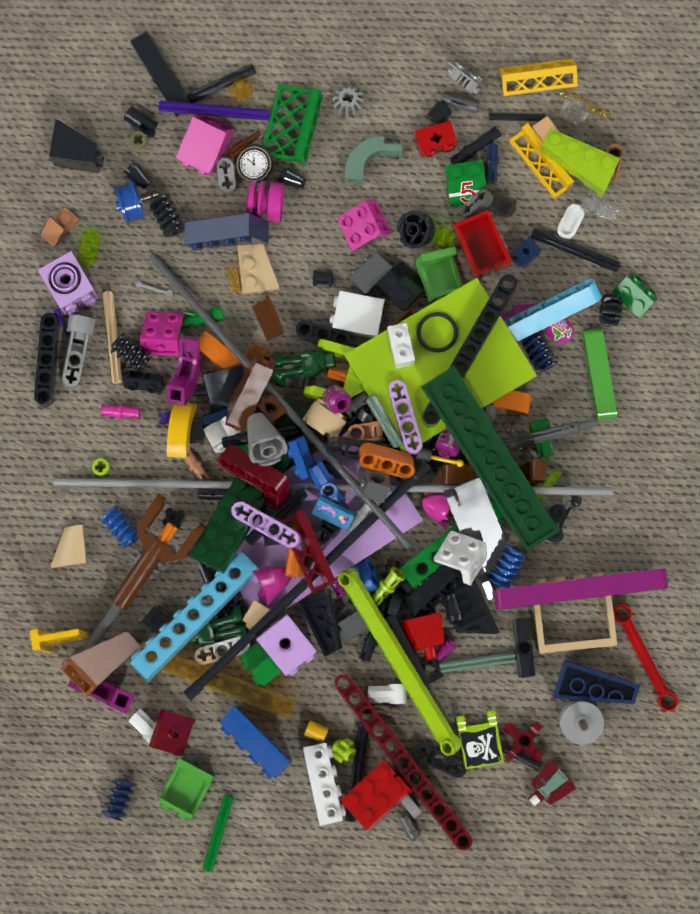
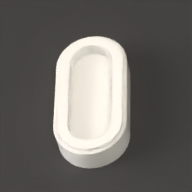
[557,204,585,240]

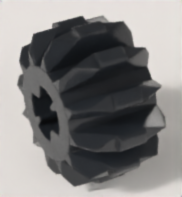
[599,293,623,326]

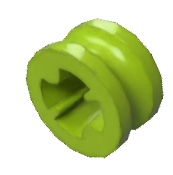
[92,458,110,476]

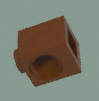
[255,395,287,426]

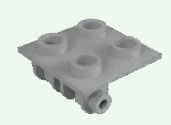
[447,61,485,95]

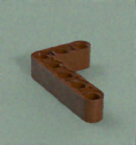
[441,461,547,486]

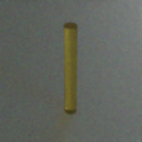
[559,89,611,120]

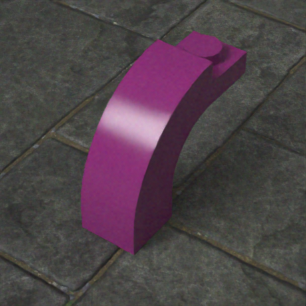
[167,335,203,405]
[67,679,135,714]

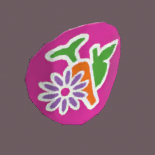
[545,318,574,343]

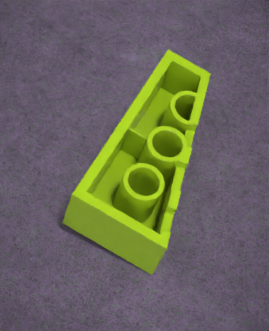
[540,128,620,198]

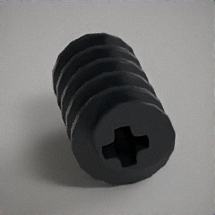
[150,194,184,237]
[110,332,152,373]

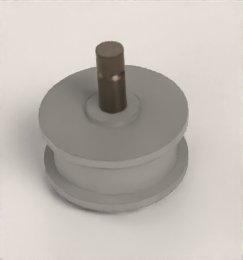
[559,700,604,745]

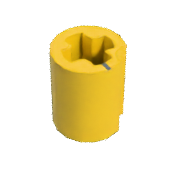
[304,720,329,743]

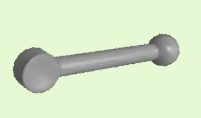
[135,280,173,297]

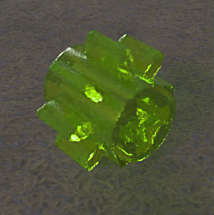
[432,226,455,249]

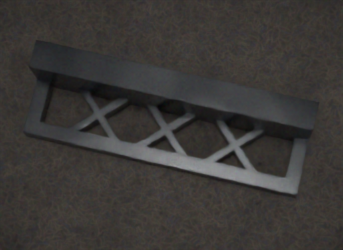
[387,608,444,686]

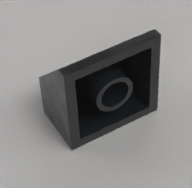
[376,261,425,313]

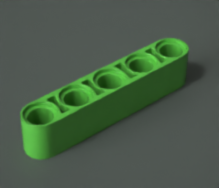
[582,327,617,421]

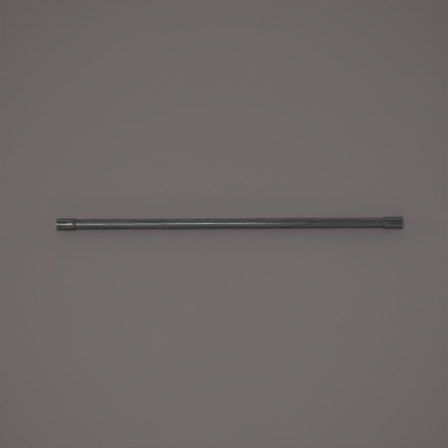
[183,461,432,700]

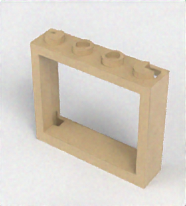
[530,573,617,654]

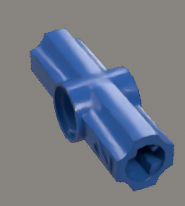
[306,460,349,510]

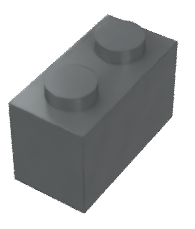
[350,252,393,296]

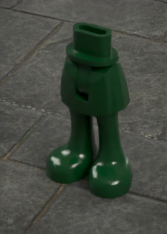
[271,350,336,387]
[181,604,249,646]

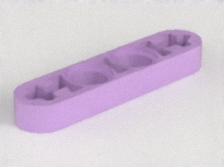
[389,380,422,455]
[231,502,301,548]

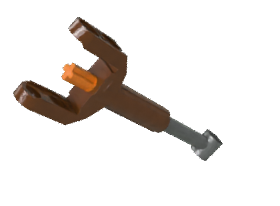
[69,494,207,658]

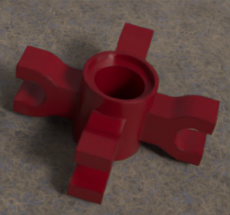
[503,721,544,763]

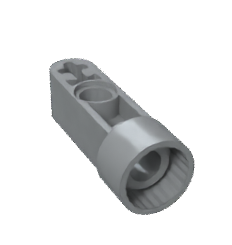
[61,315,96,388]

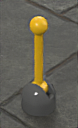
[417,447,464,467]

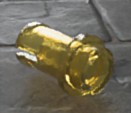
[225,268,242,293]

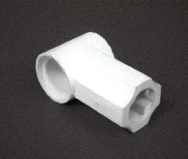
[368,684,407,704]
[129,709,156,743]

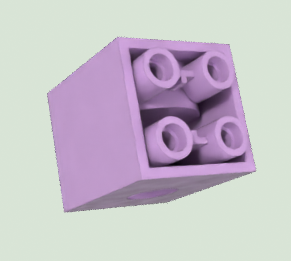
[38,251,99,316]
[256,612,317,676]

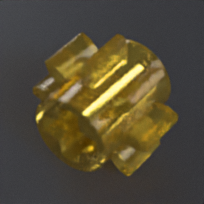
[230,79,253,102]

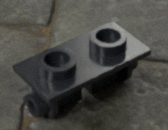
[123,370,163,393]

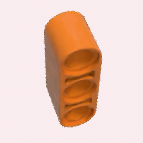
[199,331,245,369]
[489,391,532,415]
[359,443,415,478]

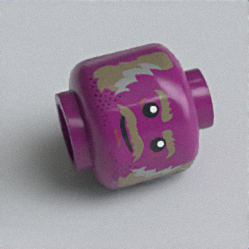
[322,385,351,414]
[435,429,460,458]

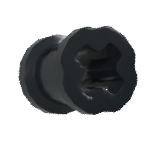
[313,269,333,287]

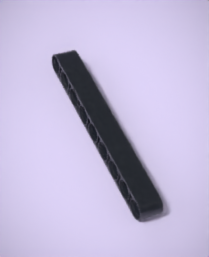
[422,274,517,428]

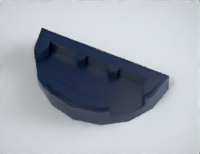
[201,407,227,424]

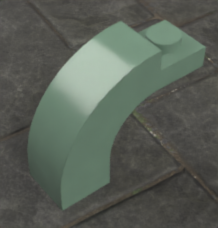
[344,136,403,184]

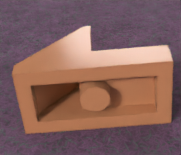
[40,207,80,248]

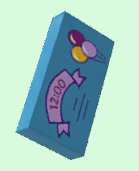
[312,496,356,530]

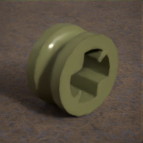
[130,131,147,150]

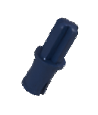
[484,143,499,182]

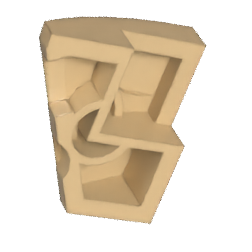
[51,525,87,568]

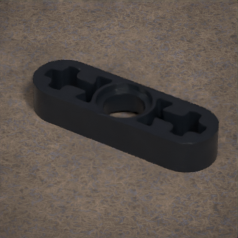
[413,744,467,777]

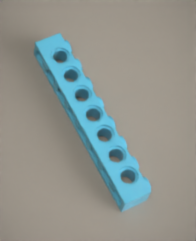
[130,552,259,682]

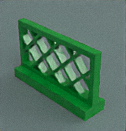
[262,84,323,166]

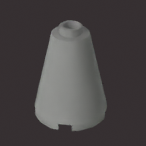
[247,413,287,466]

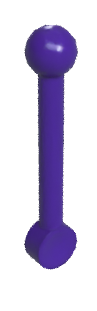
[54,309,75,343]

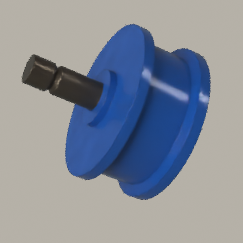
[114,180,160,225]

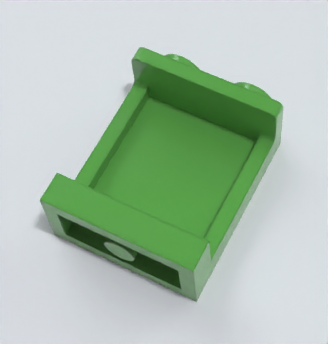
[415,246,463,303]
[157,758,215,820]

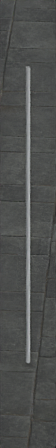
[53,478,613,496]

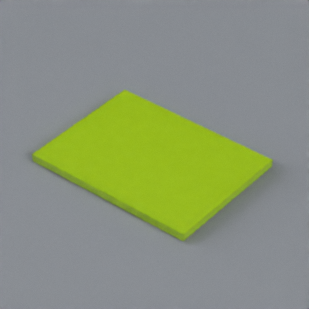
[344,278,537,453]

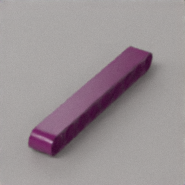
[493,568,669,610]

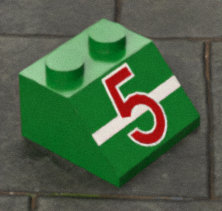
[444,160,486,207]

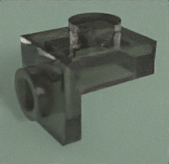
[486,191,517,218]

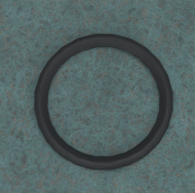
[417,312,458,353]

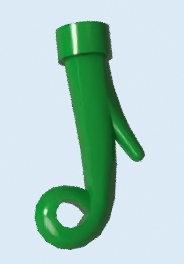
[179,306,225,338]

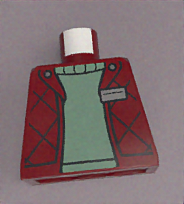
[528,760,577,807]

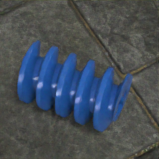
[101,505,139,548]
[489,544,526,588]

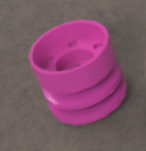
[246,180,284,223]

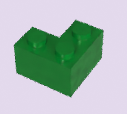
[240,642,283,687]

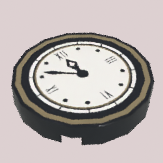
[236,145,274,183]

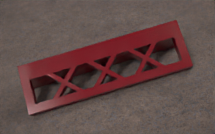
[280,510,336,593]

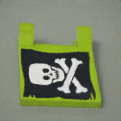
[455,710,504,770]

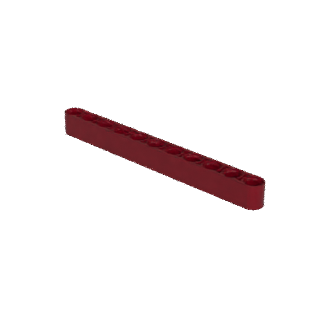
[333,674,473,850]

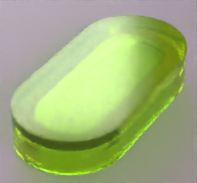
[77,229,101,267]

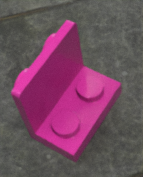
[337,200,392,251]
[140,312,184,356]

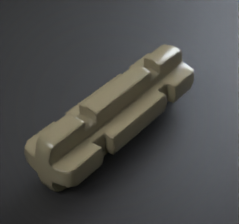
[362,704,400,718]

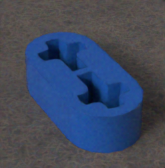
[358,557,380,592]

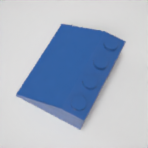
[220,706,292,779]

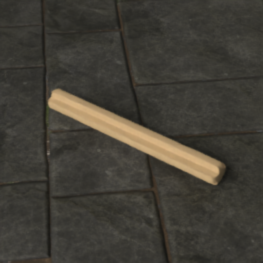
[103,291,123,384]

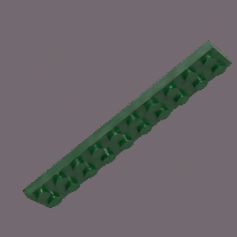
[421,365,560,551]
[189,396,311,574]

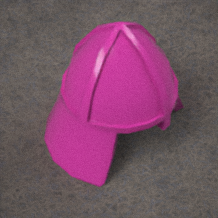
[422,493,450,530]
[252,565,292,606]

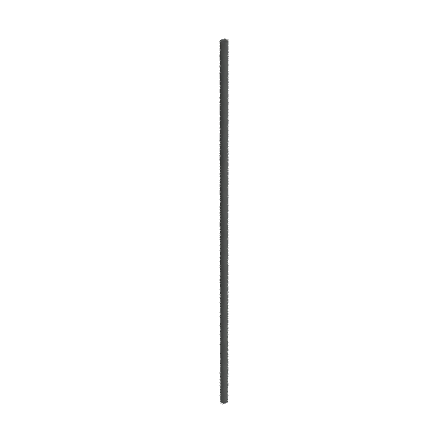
[149,253,413,550]

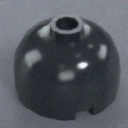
[397,210,436,249]

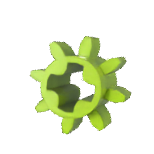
[332,737,356,763]

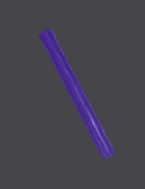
[158,100,270,121]

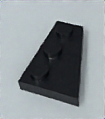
[300,588,342,657]

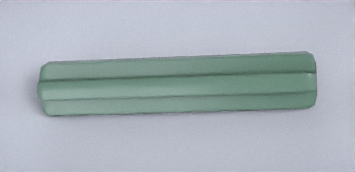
[366,395,403,448]

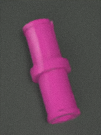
[101,404,141,419]

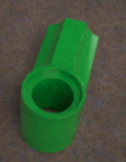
[529,418,555,458]

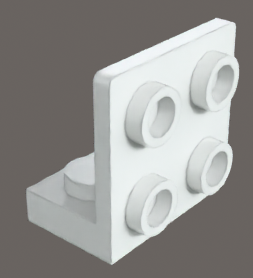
[434,531,488,585]

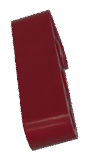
[217,444,290,510]

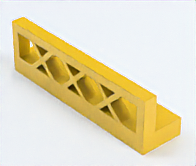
[500,58,578,96]
[509,123,574,199]

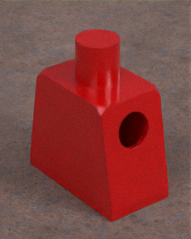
[402,612,444,661]

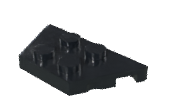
[442,580,500,634]

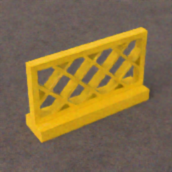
[30,629,90,653]

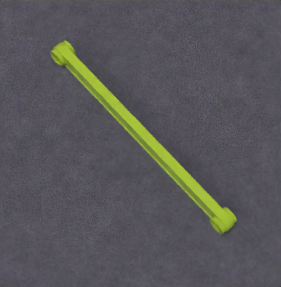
[338,568,461,756]

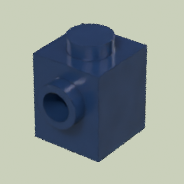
[511,237,542,269]

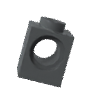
[338,611,368,640]

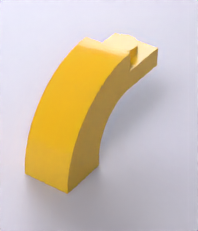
[167,402,197,458]

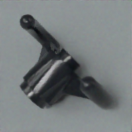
[546,485,582,543]

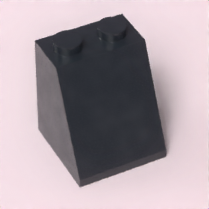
[49,120,104,173]

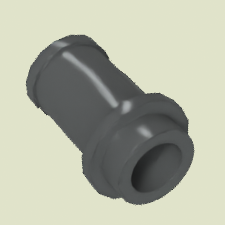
[399,814,420,841]

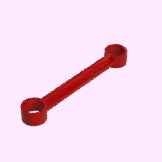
[613,604,678,711]

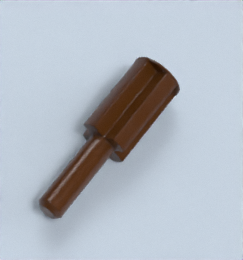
[227,131,261,160]

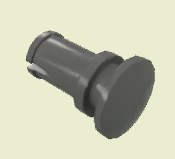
[343,392,369,420]

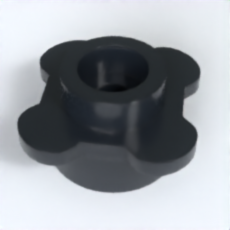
[162,508,184,529]

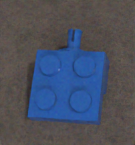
[287,435,314,480]

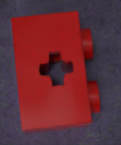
[414,121,457,158]

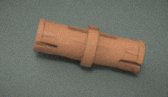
[183,448,212,481]

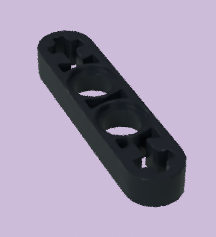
[326,436,400,461]

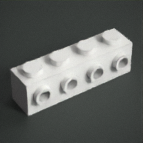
[303,743,346,826]

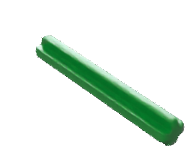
[202,795,234,872]

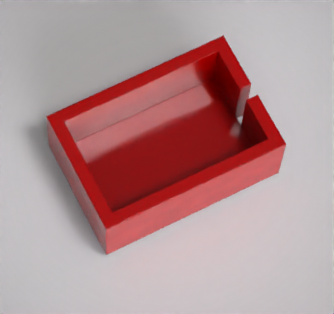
[453,210,511,280]
[340,760,413,831]

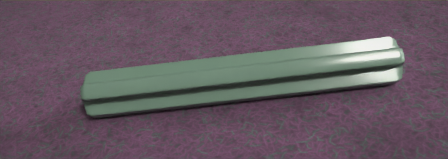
[439,652,516,673]

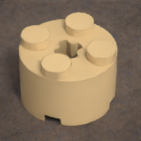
[302,399,347,437]

